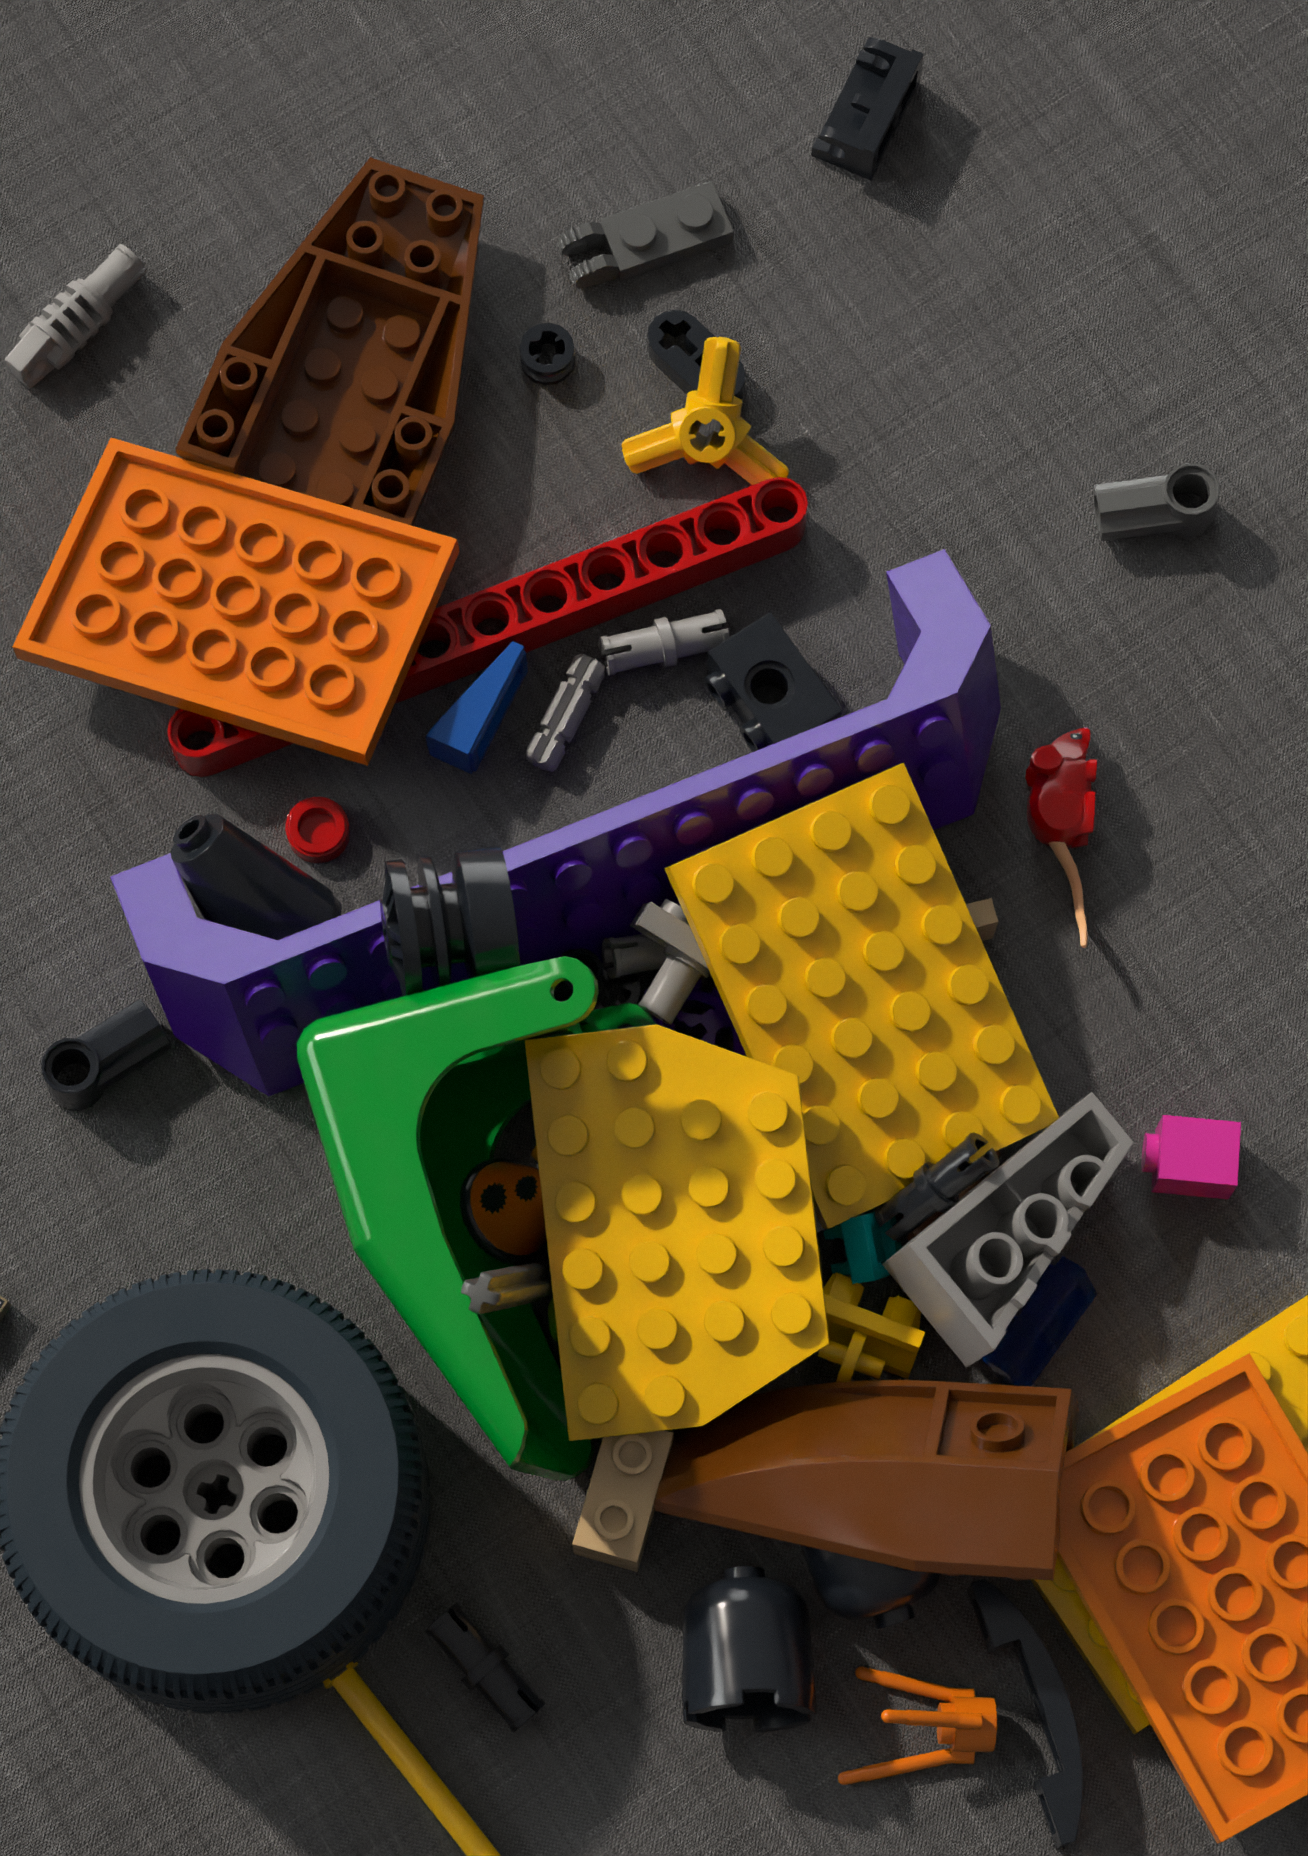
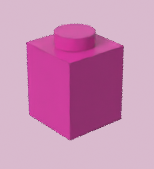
[1141,1115,1241,1199]

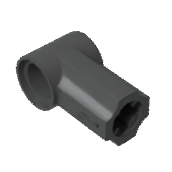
[1093,463,1220,541]

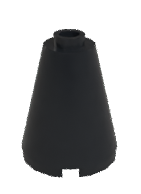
[171,814,342,940]

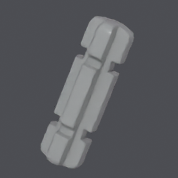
[526,654,605,772]

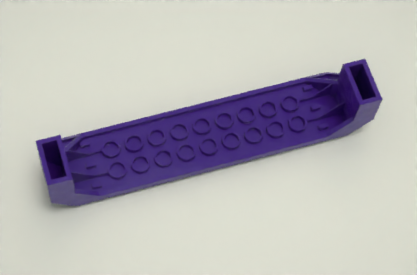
[110,549,1001,1097]

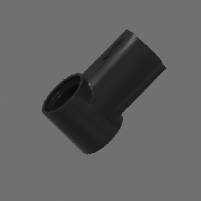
[41,998,171,1111]

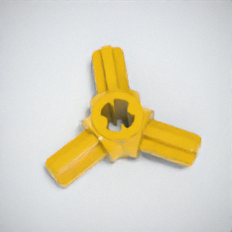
[622,337,790,485]

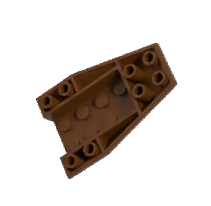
[175,157,484,526]
[654,1380,1079,1580]

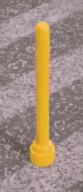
[323,1662,501,1856]

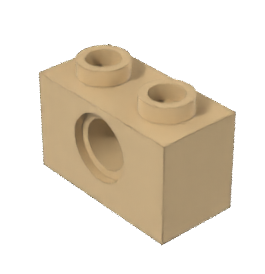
[572,1430,674,1572]

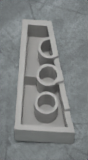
[882,1092,1134,1367]

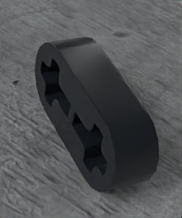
[647,310,746,399]

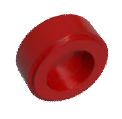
[285,797,350,863]

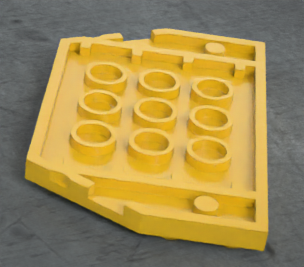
[525,1024,830,1441]

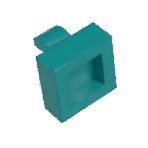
[824,1208,902,1284]

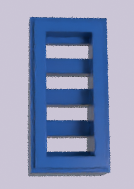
[425,641,528,774]

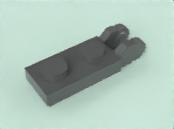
[555,180,734,289]

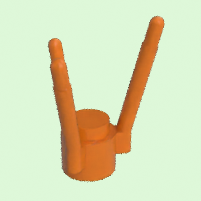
[838,1666,997,1785]

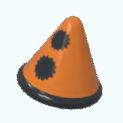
[460,1158,547,1264]

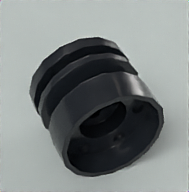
[380,846,520,996]

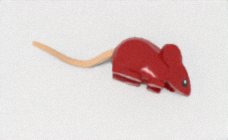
[1025,728,1097,948]

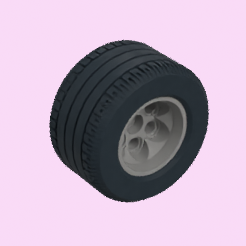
[0,1269,431,1714]

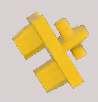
[818,1273,925,1382]

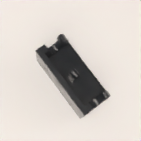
[811,37,924,180]

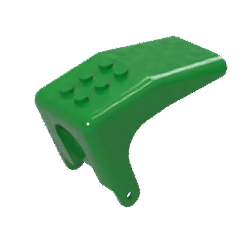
[297,956,658,1481]

